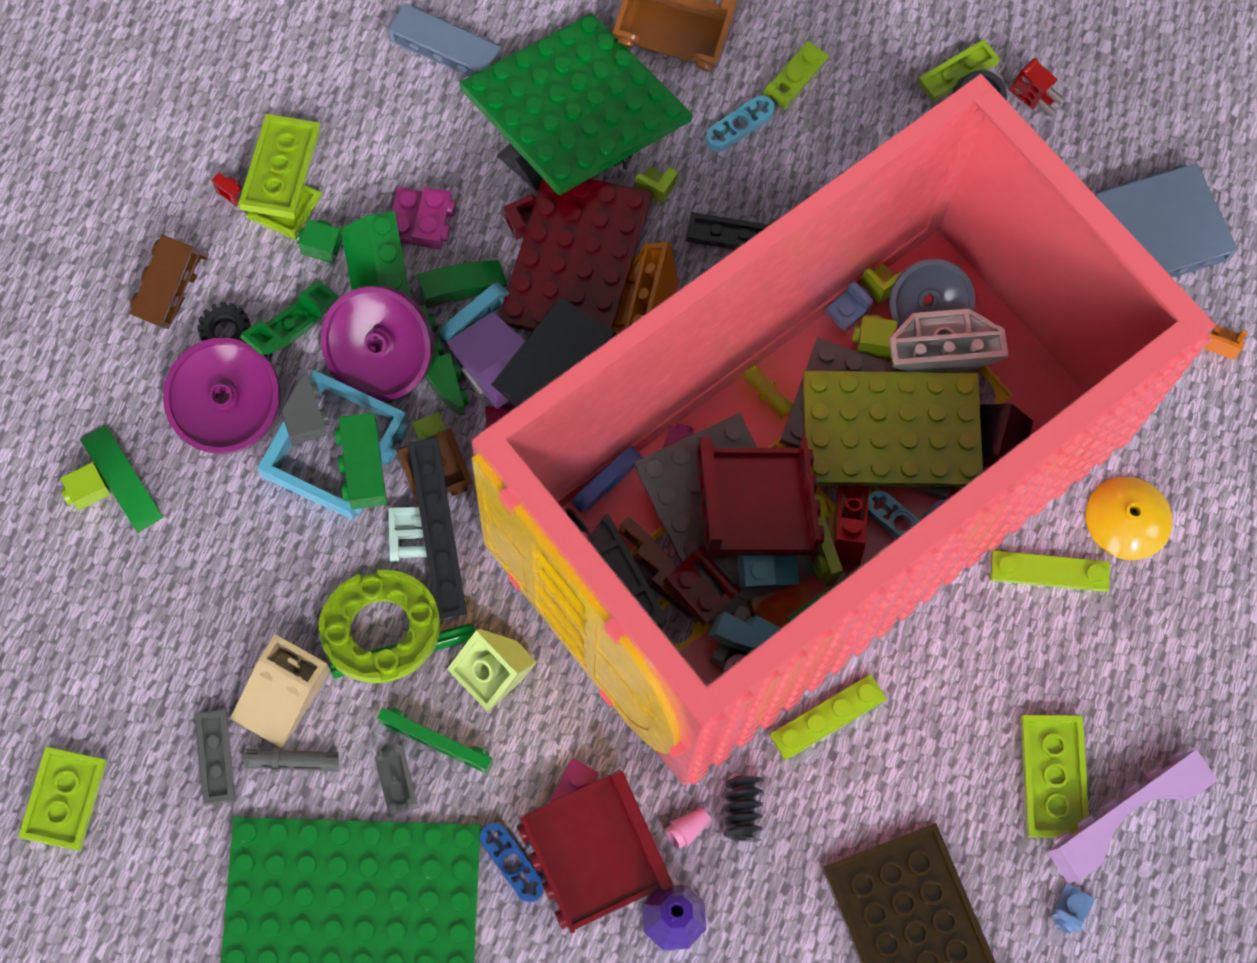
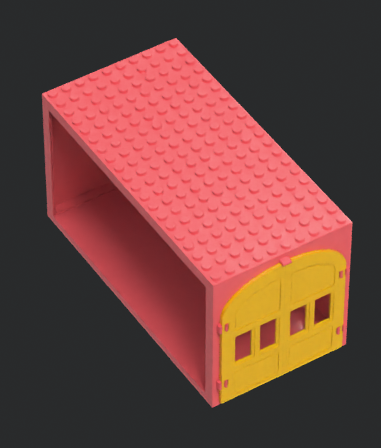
[472,74,1216,787]

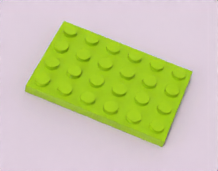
[803,371,983,487]

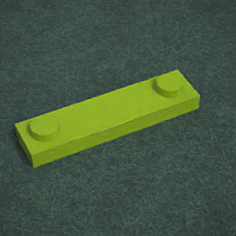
[990,551,1110,592]

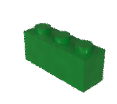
[335,412,387,510]

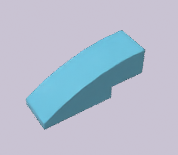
[707,612,781,652]

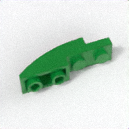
[419,305,469,416]

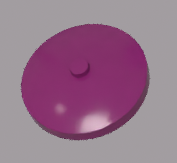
[321,285,434,401]
[163,338,281,454]

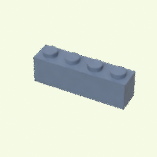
[388,3,501,77]

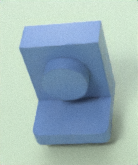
[825,281,873,332]
[1049,883,1095,934]

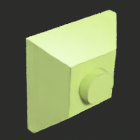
[447,629,537,712]

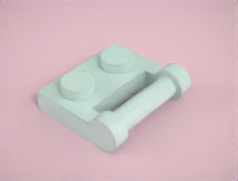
[389,507,427,562]

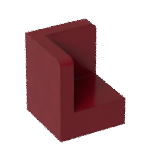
[503,194,536,240]

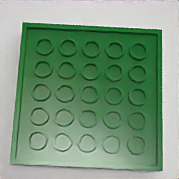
[460,13,693,195]

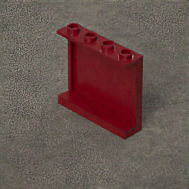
[696,437,824,556]
[516,770,674,934]

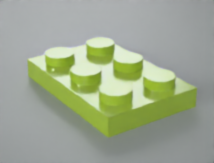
[18,747,107,852]

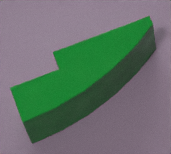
[416,260,508,308]

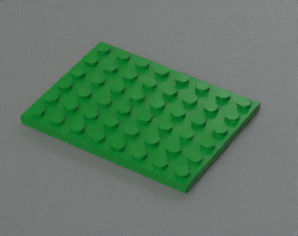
[221,817,481,963]

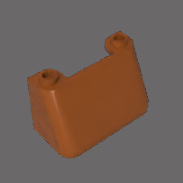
[612,0,737,72]

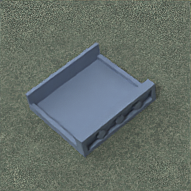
[1095,163,1238,278]

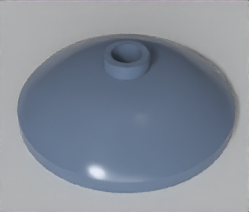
[889,259,975,329]

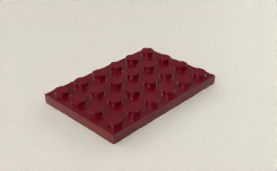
[499,178,653,332]

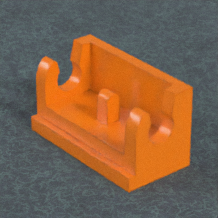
[1203,325,1248,360]

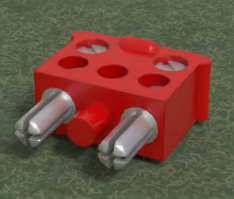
[1009,58,1066,117]

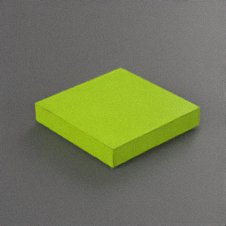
[246,185,322,240]

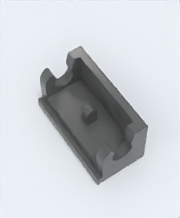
[375,744,419,816]

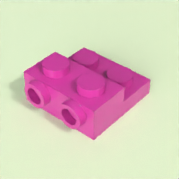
[392,187,456,250]

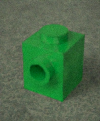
[296,219,342,264]

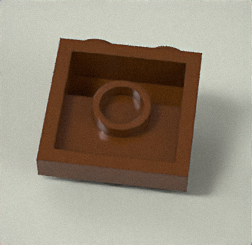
[396,428,473,504]

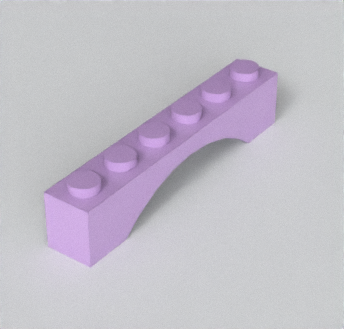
[1047,749,1218,883]

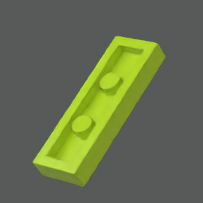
[917,39,1000,103]

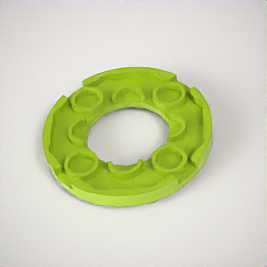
[319,569,440,683]

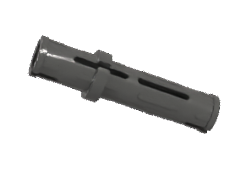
[244,747,339,772]

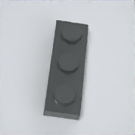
[195,709,236,806]

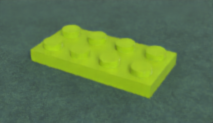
[238,114,321,219]
[1020,715,1089,838]

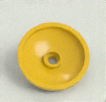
[1085,476,1173,560]

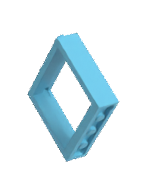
[257,370,409,521]

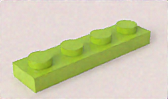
[769,674,887,761]

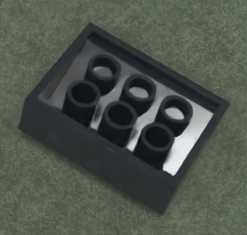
[491,297,618,407]

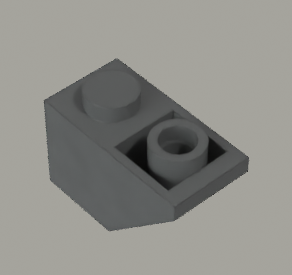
[282,373,330,446]

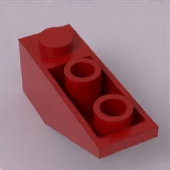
[832,486,869,566]

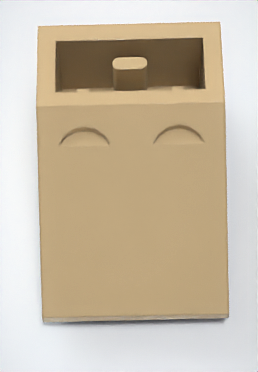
[230,634,331,749]

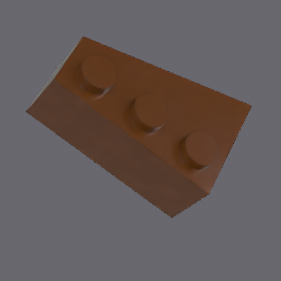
[129,234,209,329]

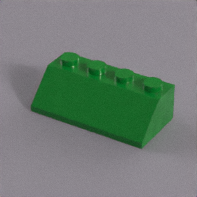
[340,211,411,298]

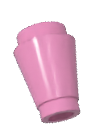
[664,807,711,850]

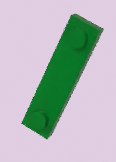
[377,707,493,775]

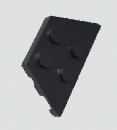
[587,514,663,613]

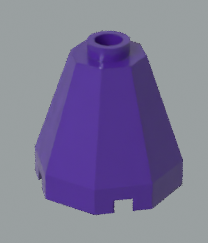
[642,885,706,950]

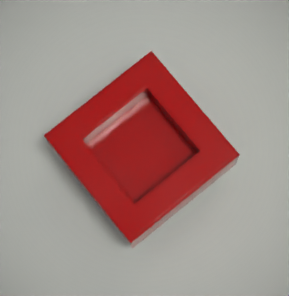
[212,172,242,207]

